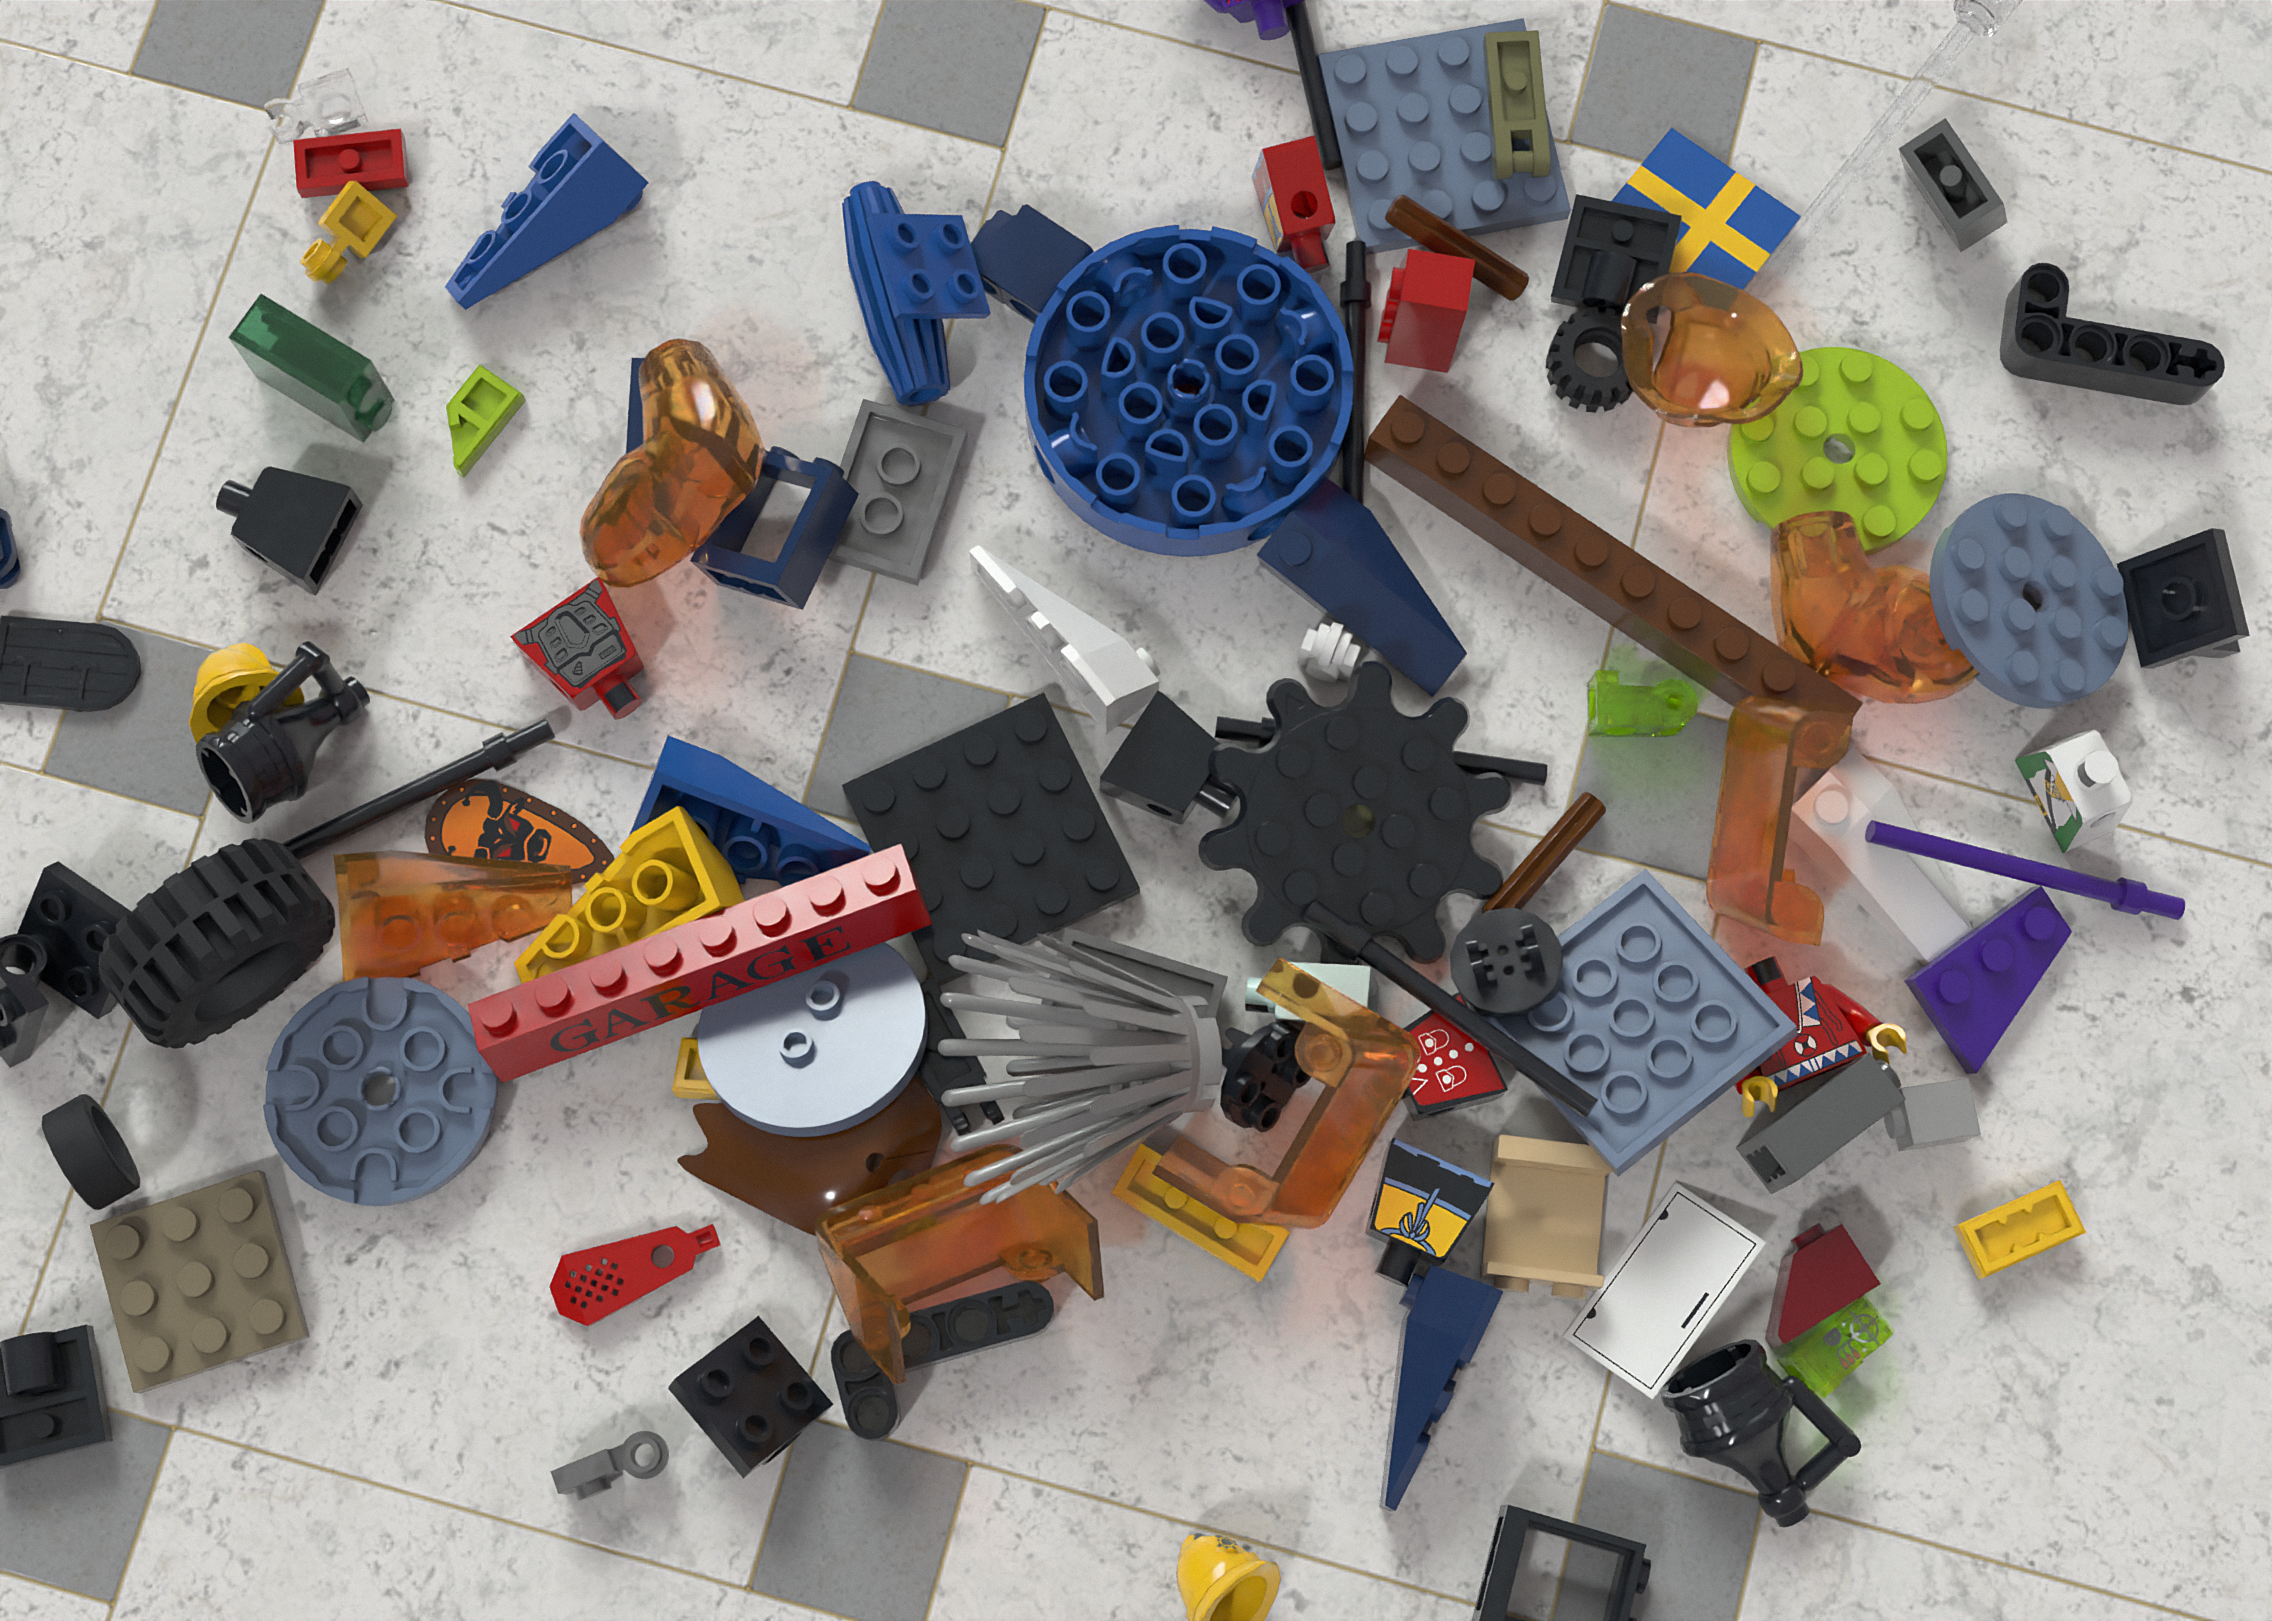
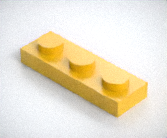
[1111,1143,1290,1284]

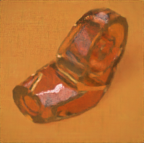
[579,338,767,588]

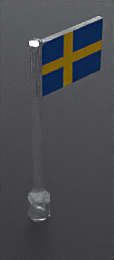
[1612,0,2023,333]

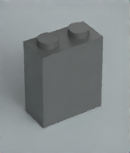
[1736,1052,1906,1194]

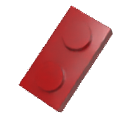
[293,128,409,198]

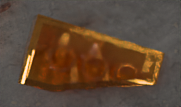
[333,850,572,982]

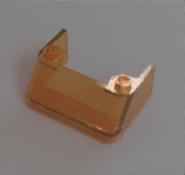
[1152,957,1421,1229]
[815,1144,1104,1385]

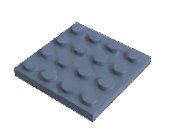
[1318,18,1571,255]
[1470,869,1797,1177]

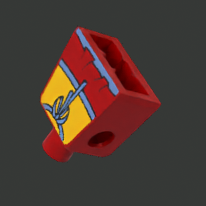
[1252,135,1336,274]

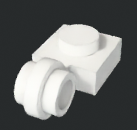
[1297,622,1361,682]

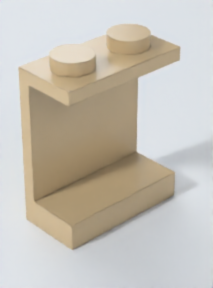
[1480,1134,1612,1300]

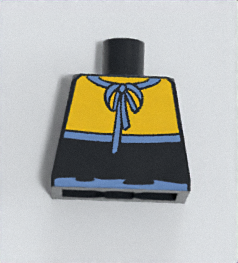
[1365,1138,1494,1287]

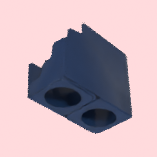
[971,204,1094,324]

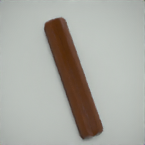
[1385,194,1530,301]
[1481,792,1606,914]

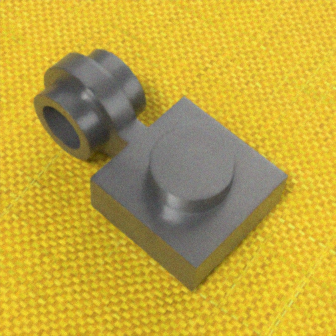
[550,1431,669,1501]

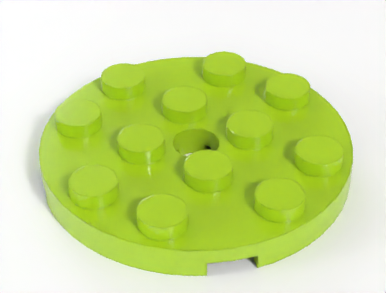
[1727,347,1948,559]

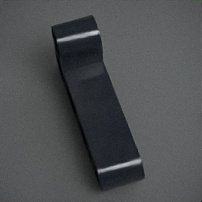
[2000,263,2225,405]
[830,1281,1054,1441]

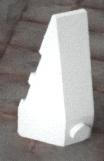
[969,545,1161,735]
[1776,747,1974,966]

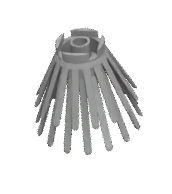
[938,930,1222,1205]

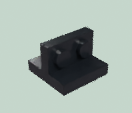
[2117,528,2250,669]

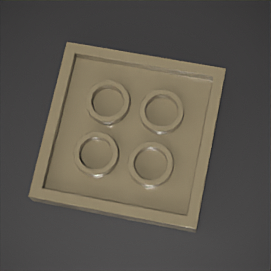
[90,1170,310,1394]

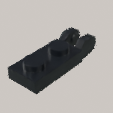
[917,976,1005,1136]

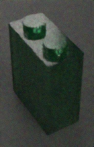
[228,294,395,443]

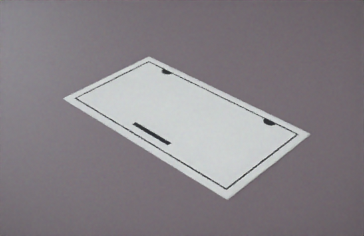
[1562,1182,1767,1400]

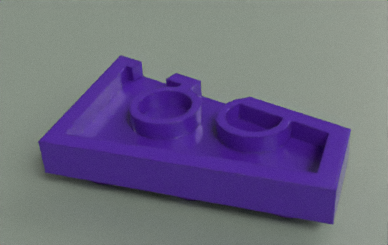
[1904,886,2072,1074]

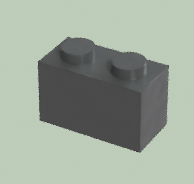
[1898,118,2008,252]

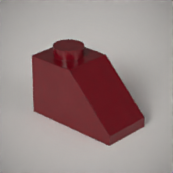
[1765,1222,1881,1348]

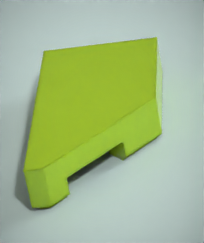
[446,364,526,477]

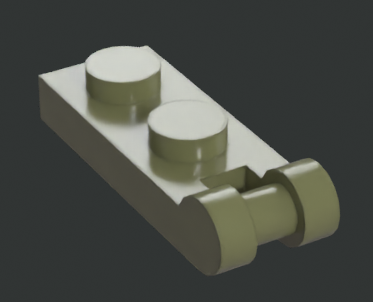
[1483,30,1550,179]

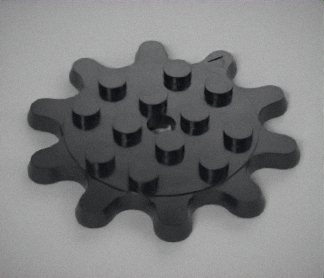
[1198,661,1512,966]

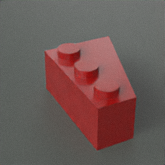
[1377,249,1475,373]

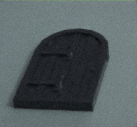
[0,615,140,712]

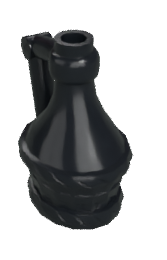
[196,641,370,824]
[1660,1339,1861,1527]

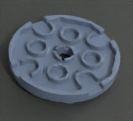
[1930,493,2128,709]
[263,976,498,1206]

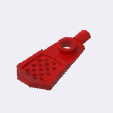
[549,1224,721,1327]

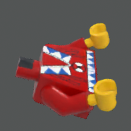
[1734,956,1907,1117]

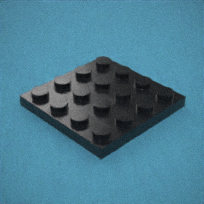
[842,692,1140,987]

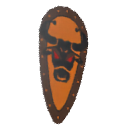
[424,779,615,888]

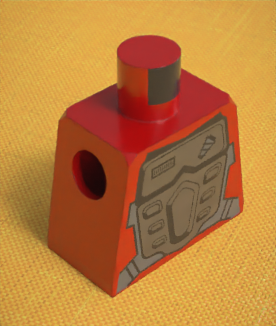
[510,576,644,720]

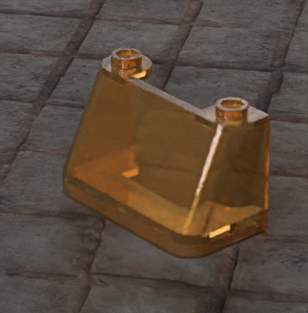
[1706,695,1854,946]

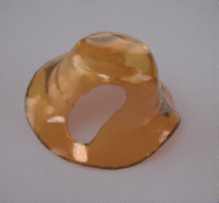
[1621,272,1803,428]

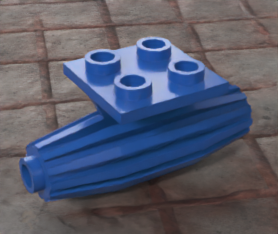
[842,181,991,407]

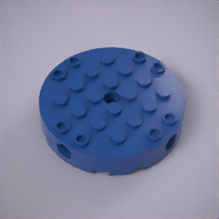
[1024,225,1354,557]

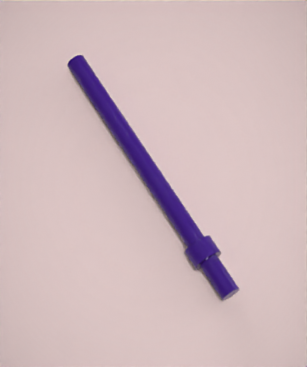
[1865,820,2185,920]

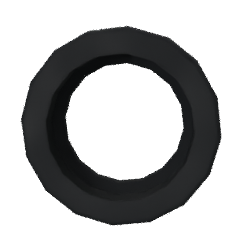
[42,1094,140,1210]

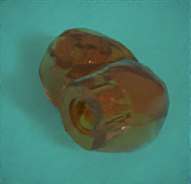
[1770,510,1978,704]

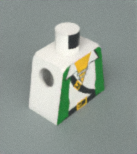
[2015,730,2133,854]

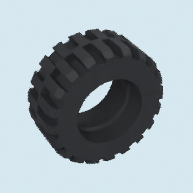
[99,838,335,1049]

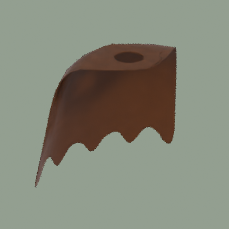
[677,1074,942,1242]

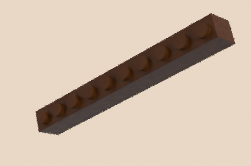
[1364,395,1863,763]

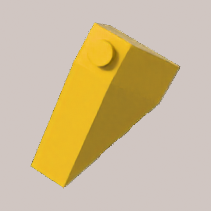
[514,806,745,984]

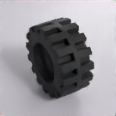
[1546,307,1648,413]

